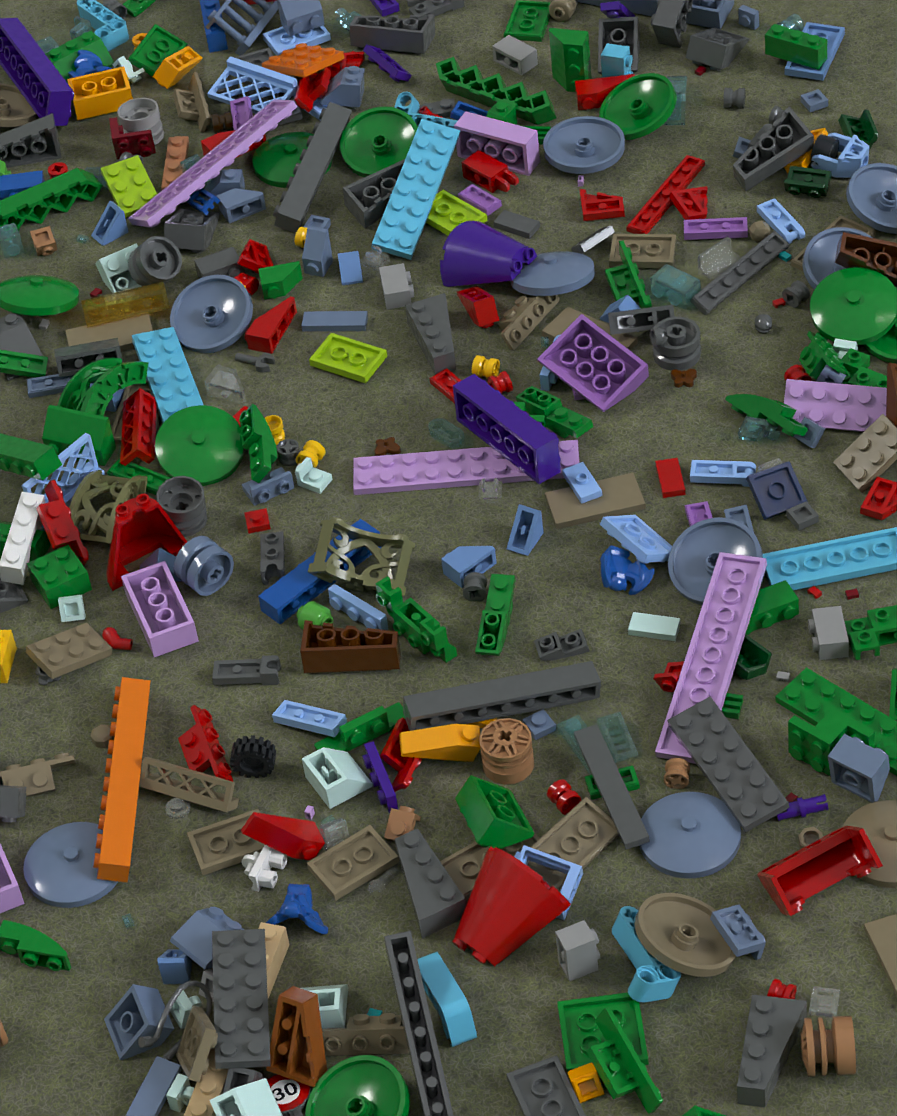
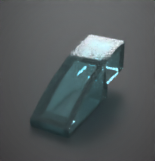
[665,76,687,125]

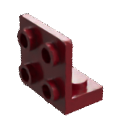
[109,117,156,159]

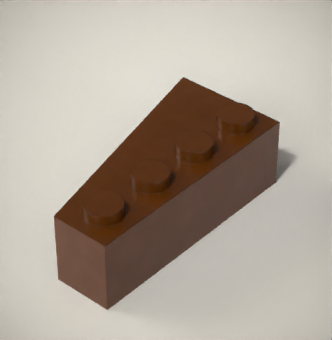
[835,232,897,287]
[300,620,401,673]

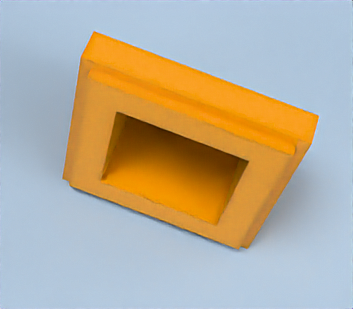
[568,1063,605,1103]

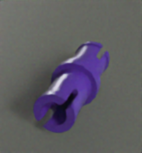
[777,794,829,821]

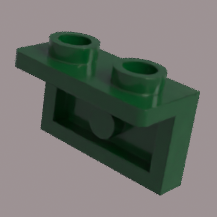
[838,109,878,149]
[784,166,832,198]
[734,634,772,680]

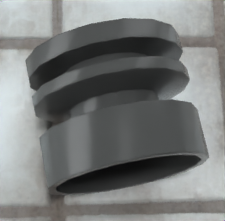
[157,476,207,537]

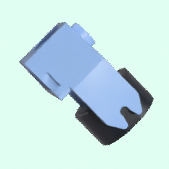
[811,133,870,178]

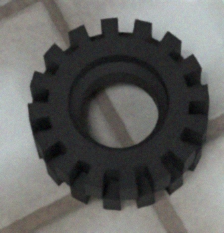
[230,735,276,778]

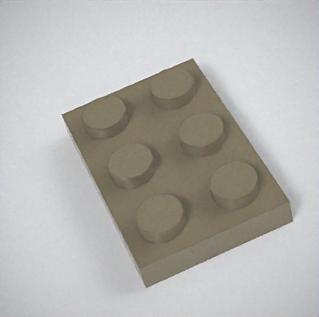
[609,234,676,269]
[833,414,897,492]
[26,623,113,679]
[187,809,265,876]
[307,825,399,901]
[176,1005,218,1082]

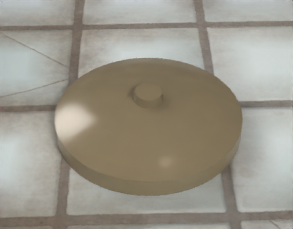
[0,83,38,127]
[842,800,897,888]
[635,893,736,977]

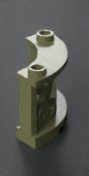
[69,470,148,543]
[308,517,415,596]

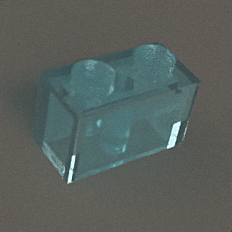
[650,264,701,309]

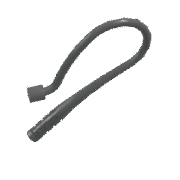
[135,981,212,1093]

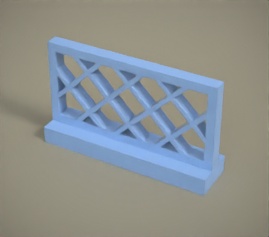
[207,56,298,114]
[22,433,105,528]

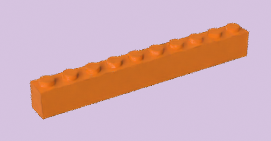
[93,677,151,883]

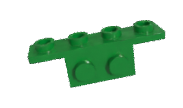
[605,240,652,308]
[799,331,847,379]
[314,702,405,752]
[587,1007,663,1114]

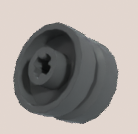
[128,236,182,289]
[653,316,701,370]

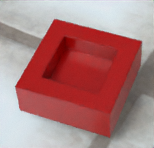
[244,508,271,534]

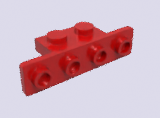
[294,67,331,112]
[36,480,89,566]
[178,705,234,782]
[380,718,422,792]

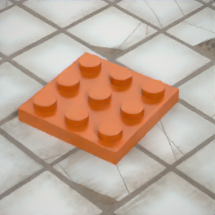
[261,43,344,77]

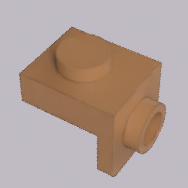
[30,226,57,256]
[384,806,421,841]

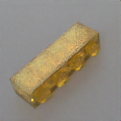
[81,282,170,328]

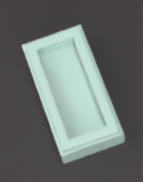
[628,612,680,641]

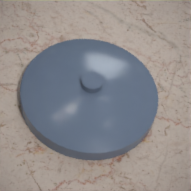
[543,116,625,174]
[846,163,897,234]
[802,227,872,290]
[510,251,595,296]
[170,275,253,353]
[668,517,763,605]
[639,792,741,878]
[23,822,118,908]

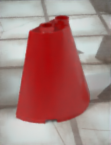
[106,494,187,591]
[452,846,571,967]

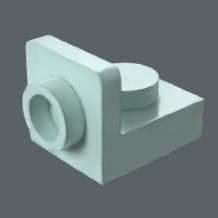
[112,56,145,84]
[295,457,333,494]

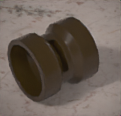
[211,111,234,134]

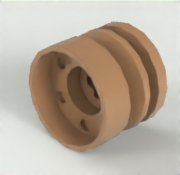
[479,718,534,785]
[801,1016,856,1077]

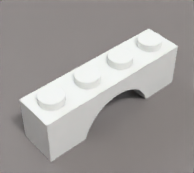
[0,492,45,585]

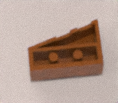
[266,986,327,1087]

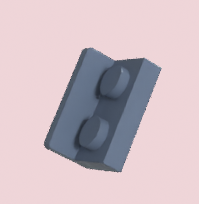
[242,467,294,506]
[710,904,766,960]

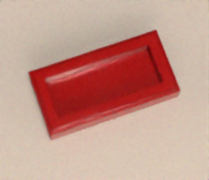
[655,458,686,498]

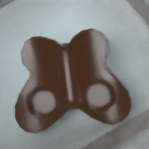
[671,369,697,388]
[374,437,401,456]

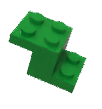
[788,708,875,776]

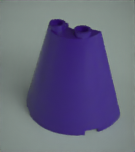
[440,221,537,287]

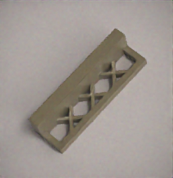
[139,757,239,812]

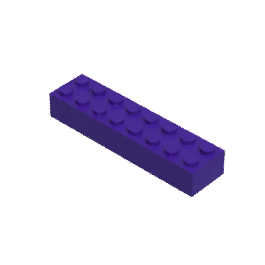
[0,18,74,126]

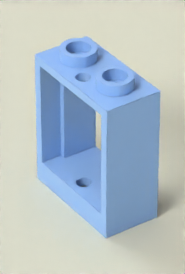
[514,845,583,920]

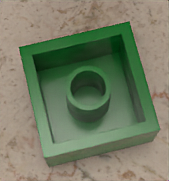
[27,544,92,609]

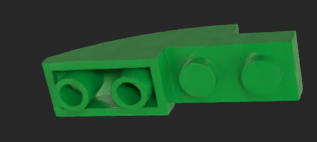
[516,386,593,439]
[725,394,808,437]
[239,404,278,483]
[475,574,516,656]
[0,920,71,971]

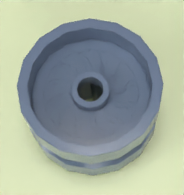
[173,536,234,596]

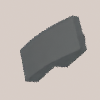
[534,629,590,661]

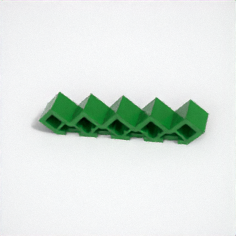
[436,57,556,125]
[0,168,103,235]

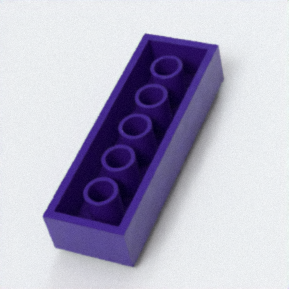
[453,374,561,484]

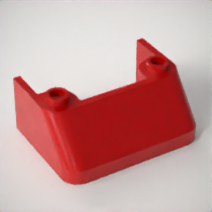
[757,826,883,916]

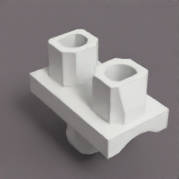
[242,845,287,892]

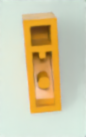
[153,46,203,89]
[399,724,481,762]

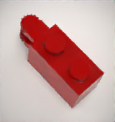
[461,150,519,193]

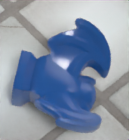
[68,50,111,78]
[600,545,654,595]
[266,884,328,935]

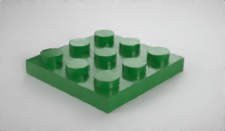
[557,992,649,1075]

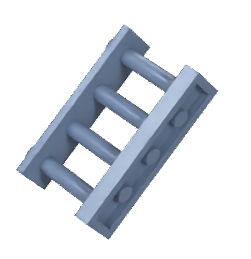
[205,0,279,56]

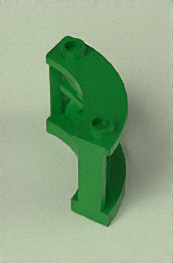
[57,358,148,416]

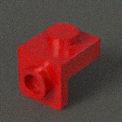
[653,661,684,693]

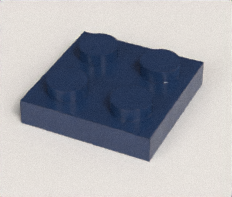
[746,461,808,520]

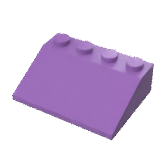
[537,314,649,412]

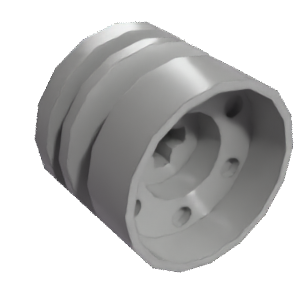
[117,98,164,145]

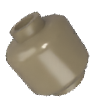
[549,0,576,22]

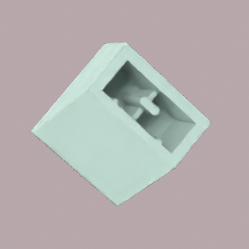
[95,243,142,298]
[302,747,373,809]
[301,984,348,1029]
[210,1078,283,1116]

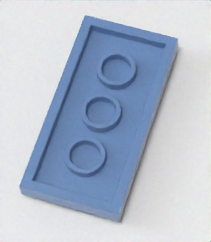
[785,22,845,81]

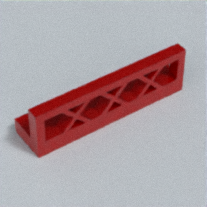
[120,388,157,466]

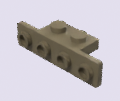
[173,72,211,132]
[498,295,560,350]
[0,753,76,797]
[322,1013,409,1056]

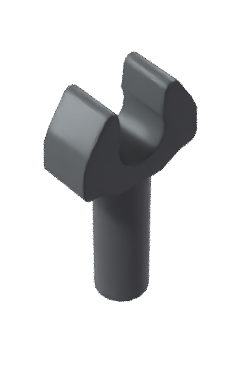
[235,352,275,373]

